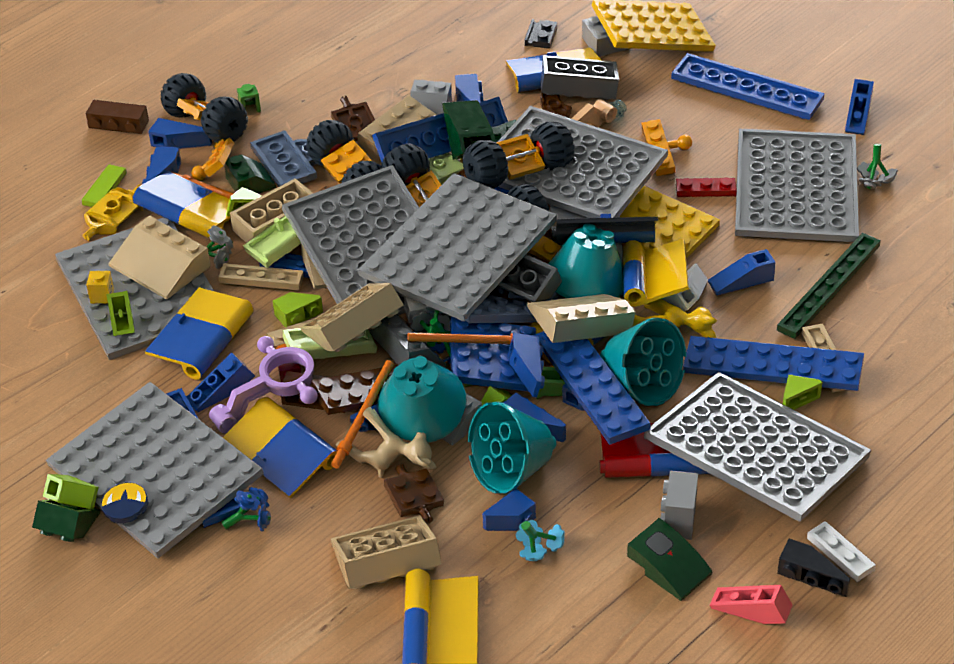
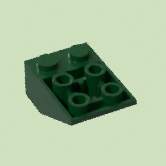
[442,100,496,160]

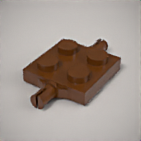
[331,96,375,141]
[384,463,444,524]

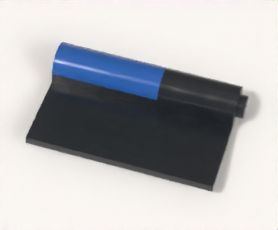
[552,214,658,245]

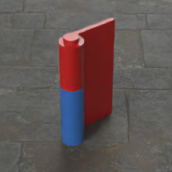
[599,423,710,478]

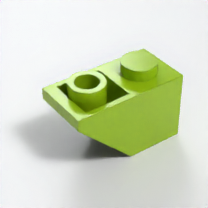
[273,292,323,327]
[43,474,99,509]

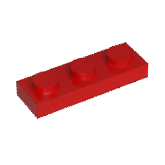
[676,177,737,197]

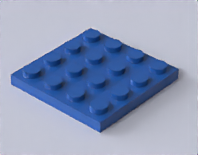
[450,317,536,392]

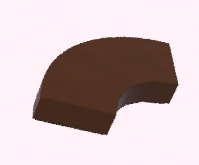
[540,92,572,118]

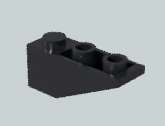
[777,538,850,597]

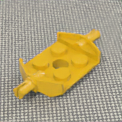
[83,184,144,241]

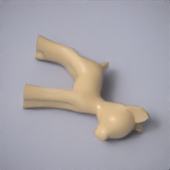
[336,407,436,478]

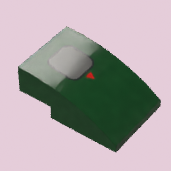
[627,518,712,601]

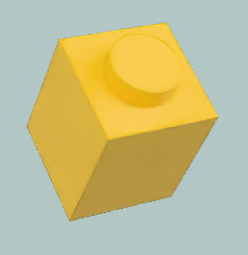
[86,271,114,304]

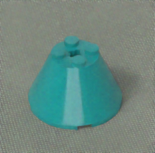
[548,223,624,298]
[600,318,687,406]
[378,356,467,443]
[468,402,557,494]

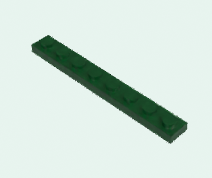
[777,233,881,339]

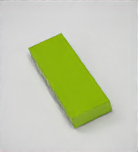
[81,164,127,207]

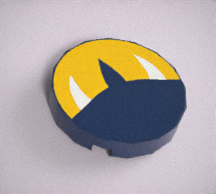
[101,482,149,524]

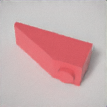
[710,585,793,624]

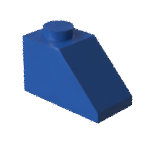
[482,488,536,531]

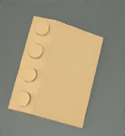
[109,216,211,300]
[300,283,403,352]
[527,294,635,343]
[331,515,442,589]

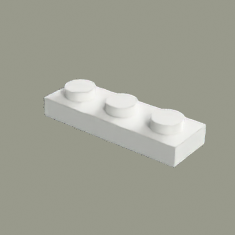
[807,521,875,582]

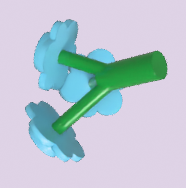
[516,520,565,561]

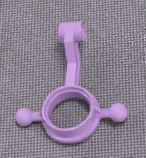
[209,336,318,433]

